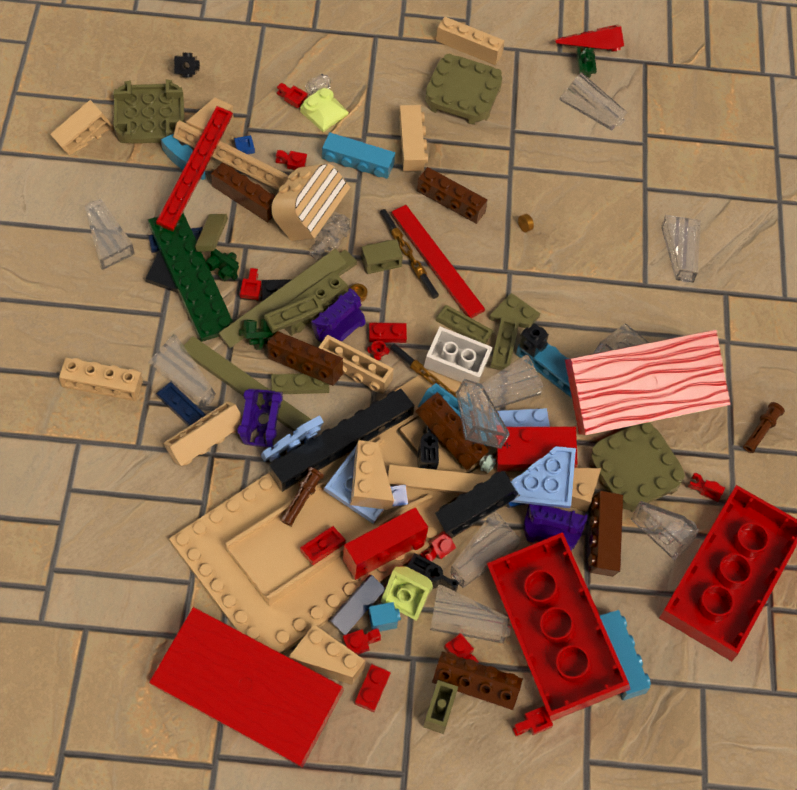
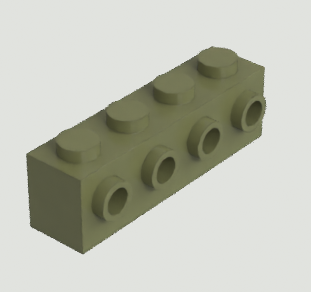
[284,271,348,336]

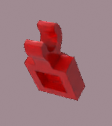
[277,83,308,108]
[276,150,307,170]
[240,268,262,300]
[688,473,725,502]
[420,531,456,561]
[343,629,381,655]
[444,633,479,663]
[512,706,553,736]

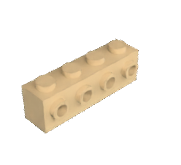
[436,16,505,65]
[399,105,428,171]
[318,335,394,394]
[59,358,143,401]
[163,401,242,466]

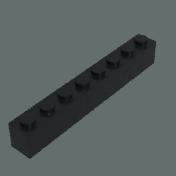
[269,389,414,492]

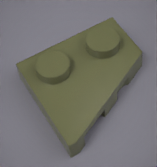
[489,293,540,328]

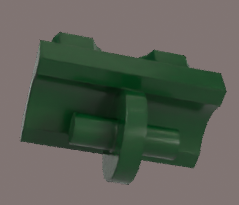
[576,47,597,78]
[206,248,239,281]
[239,319,276,350]

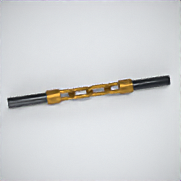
[380,209,439,299]
[390,343,485,419]

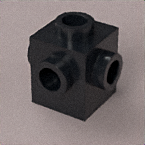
[174,52,200,78]
[519,323,549,358]

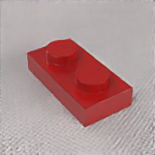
[369,323,407,343]
[300,526,346,565]
[355,664,391,712]

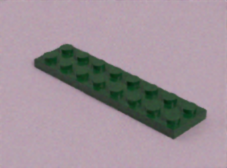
[148,212,233,342]

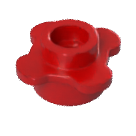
[367,340,390,360]

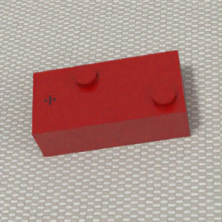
[496,427,578,472]
[343,507,428,580]

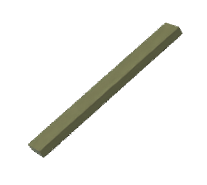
[218,248,346,349]
[181,336,311,432]

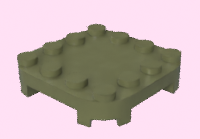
[425,54,502,125]
[113,79,184,144]
[589,422,685,512]

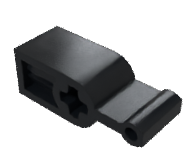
[418,424,439,470]
[407,553,459,594]

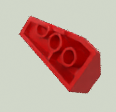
[555,24,624,52]

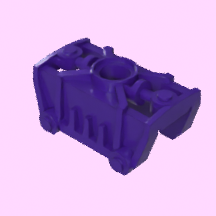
[311,288,366,343]
[237,389,283,448]
[524,504,588,551]

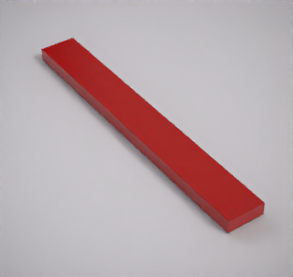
[156,106,233,231]
[391,205,485,318]

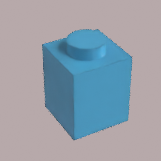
[368,602,401,632]

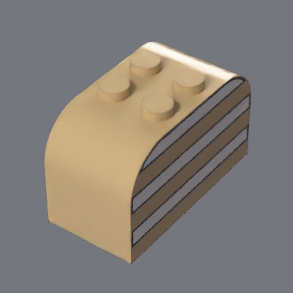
[272,163,351,241]

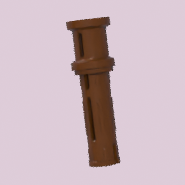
[743,402,785,453]
[281,467,324,527]

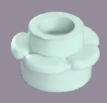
[479,455,497,473]

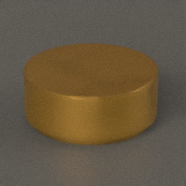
[518,214,534,233]
[350,283,367,302]

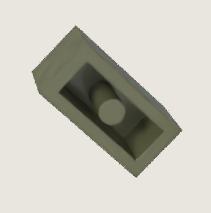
[361,239,403,274]
[424,680,458,734]

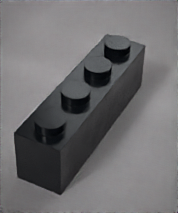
[435,470,520,538]

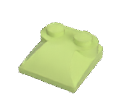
[300,88,349,132]
[380,566,433,621]

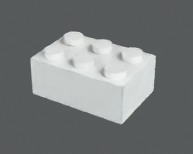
[424,327,493,388]

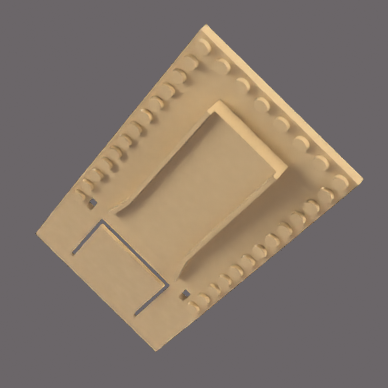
[169,369,525,654]

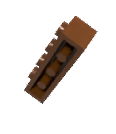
[211,163,276,223]
[417,167,488,224]
[267,331,343,386]
[415,392,489,471]
[588,491,623,577]
[432,651,523,710]

